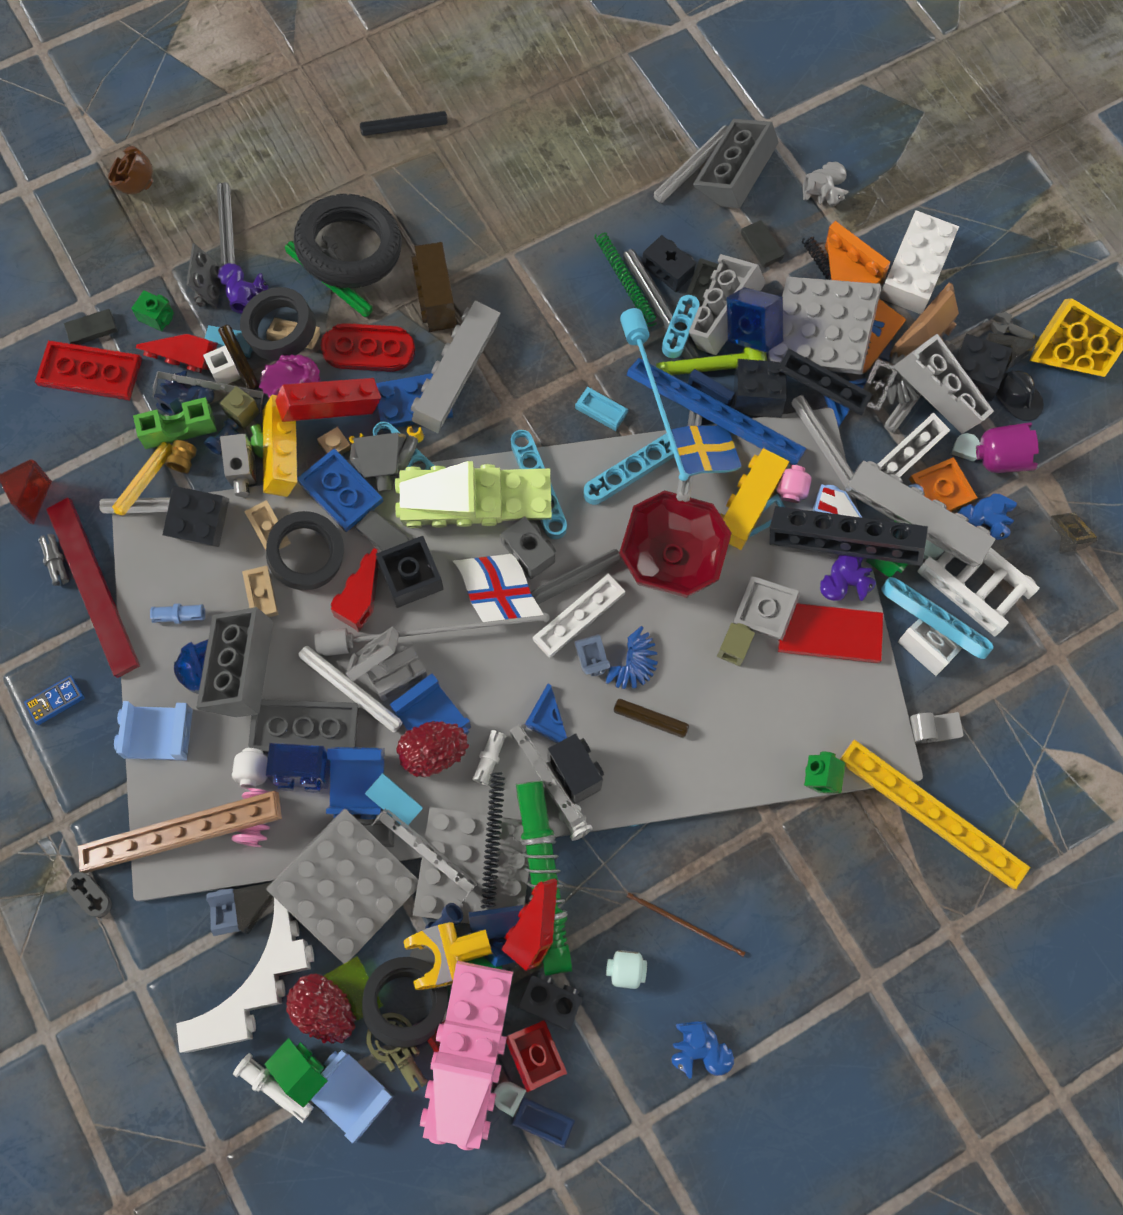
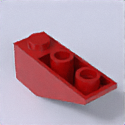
[136,334,218,373]
[330,548,379,632]
[501,878,557,971]

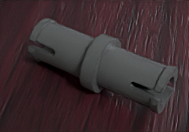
[38,534,69,586]

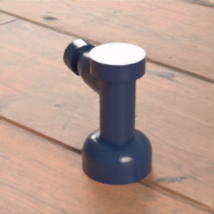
[204,418,250,455]
[425,903,463,929]

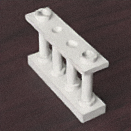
[917,548,1040,637]

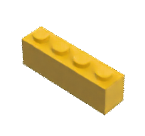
[263,395,297,497]
[720,448,789,550]

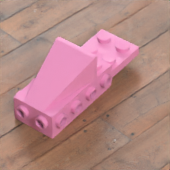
[420,961,513,1150]

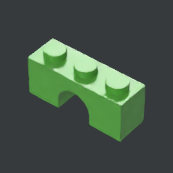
[133,397,217,449]

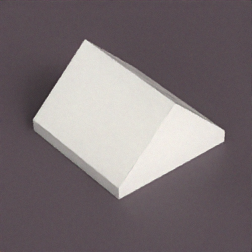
[898,619,962,676]

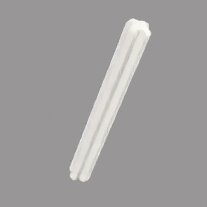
[299,646,402,732]

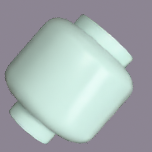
[606,950,647,989]

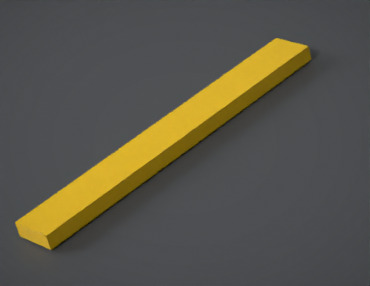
[840,739,1031,889]

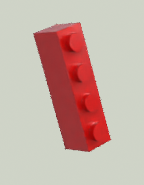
[275,378,381,422]

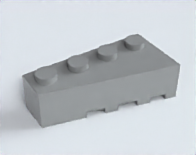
[689,254,766,355]
[893,334,994,434]

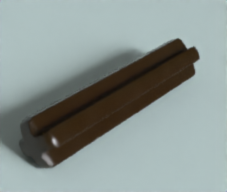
[218,325,259,390]
[614,699,689,738]

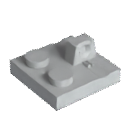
[733,576,801,641]
[346,626,399,682]

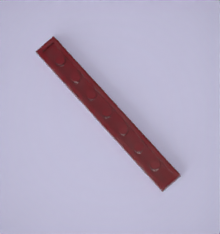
[46,497,140,678]

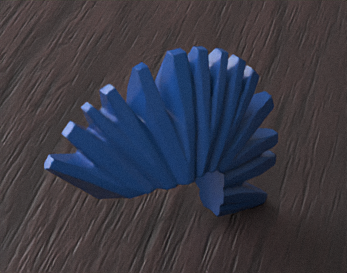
[606,626,658,689]

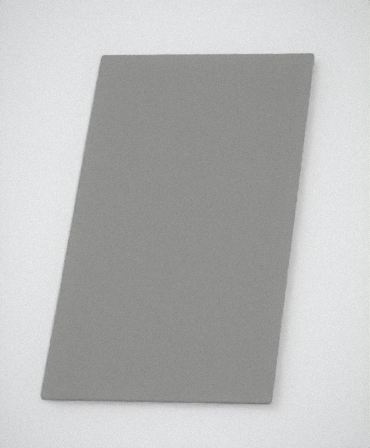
[112,408,923,902]

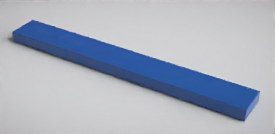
[626,358,806,465]

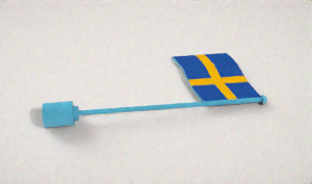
[620,308,742,481]

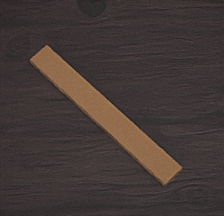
[78,790,282,873]

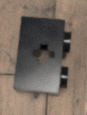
[642,235,696,292]

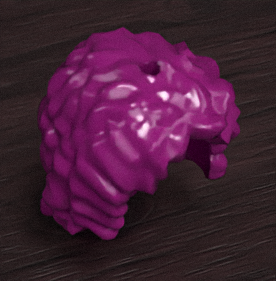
[259,354,321,399]

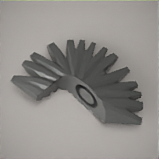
[886,352,921,404]

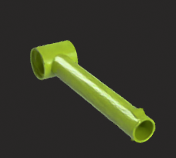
[656,343,767,376]

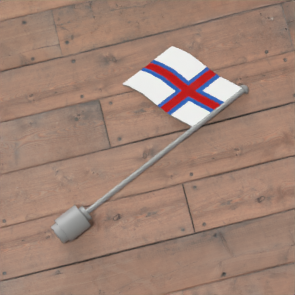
[315,554,549,656]

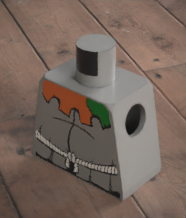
[220,434,256,496]

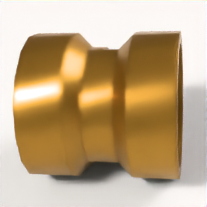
[165,440,197,473]

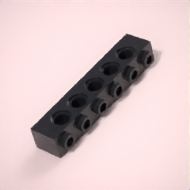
[769,506,928,566]

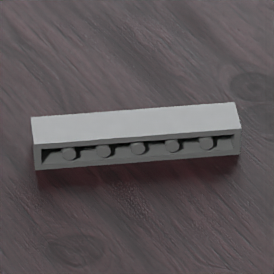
[411,301,500,433]
[844,460,995,568]

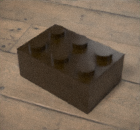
[411,242,456,332]

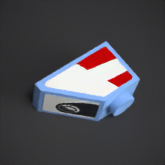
[812,484,862,518]

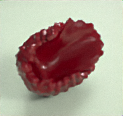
[396,721,469,777]
[286,974,357,1044]

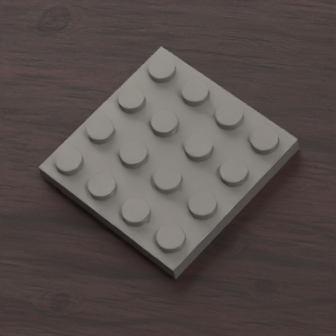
[767,277,881,374]
[413,807,529,924]
[266,808,418,965]

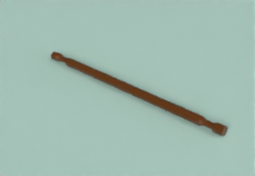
[627,893,746,957]

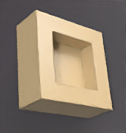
[317,427,351,455]

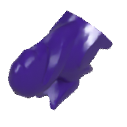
[218,263,269,314]
[820,555,876,601]

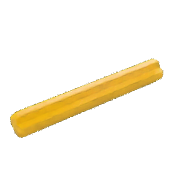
[112,442,173,516]

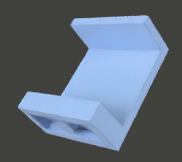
[114,701,193,760]
[311,1050,394,1143]

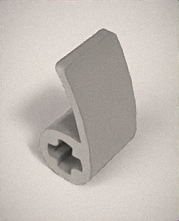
[910,712,964,743]

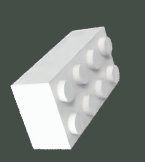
[879,211,959,314]

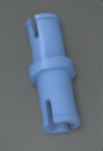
[150,603,206,624]

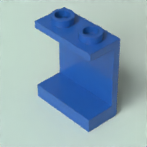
[390,673,471,735]
[326,747,385,819]

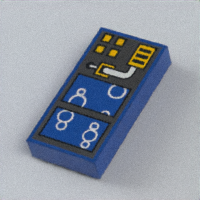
[24,675,85,725]

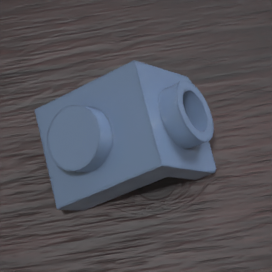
[574,634,611,676]
[207,889,241,936]

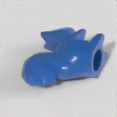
[957,494,1017,540]
[671,1021,734,1079]

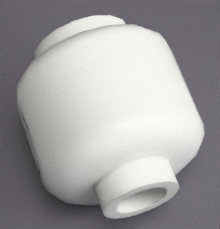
[232,748,269,789]

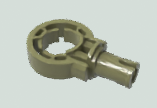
[366,1013,428,1092]

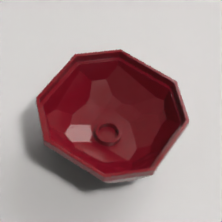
[619,490,732,598]

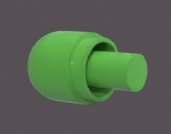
[251,424,263,458]

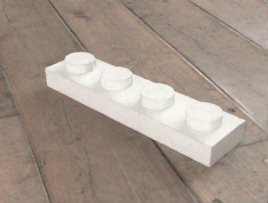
[533,573,625,659]

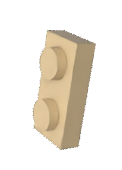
[266,318,320,349]
[244,500,291,550]
[242,565,279,617]

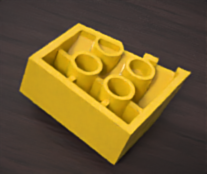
[1030,298,1123,377]

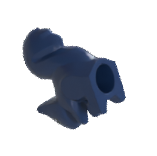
[154,370,214,416]

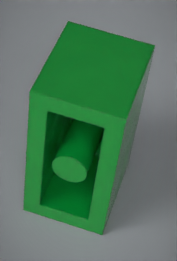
[264,1038,328,1108]

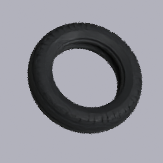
[294,194,402,288]

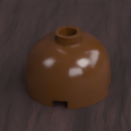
[108,146,153,195]

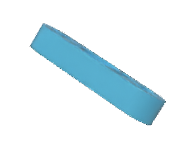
[662,295,700,358]

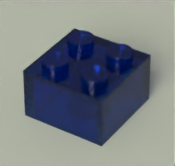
[726,287,784,352]
[266,743,331,793]

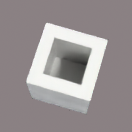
[203,346,241,385]

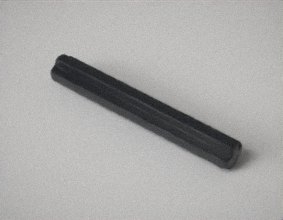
[360,111,448,136]

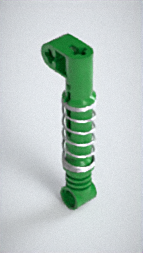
[515,780,572,976]

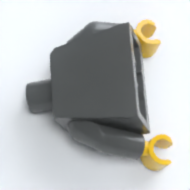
[349,427,424,491]

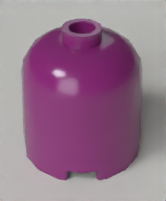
[976,422,1039,473]

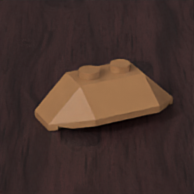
[890,282,959,358]

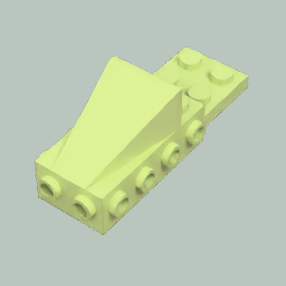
[395,461,552,528]

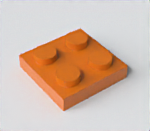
[909,457,977,512]

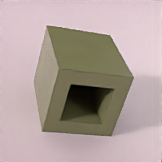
[220,386,260,429]
[717,622,755,667]

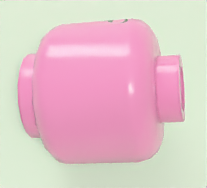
[777,465,812,503]

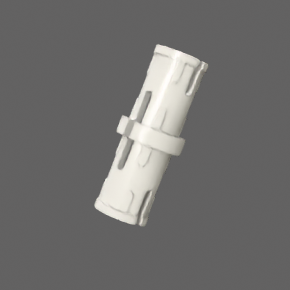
[472,730,507,785]

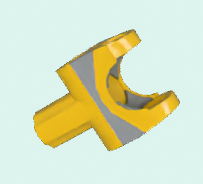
[404,922,492,990]

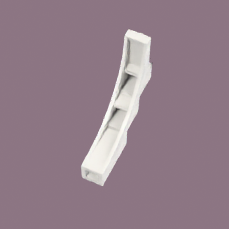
[176,898,314,1053]

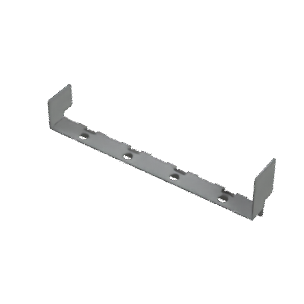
[153,371,264,413]
[510,723,586,828]
[372,808,477,904]

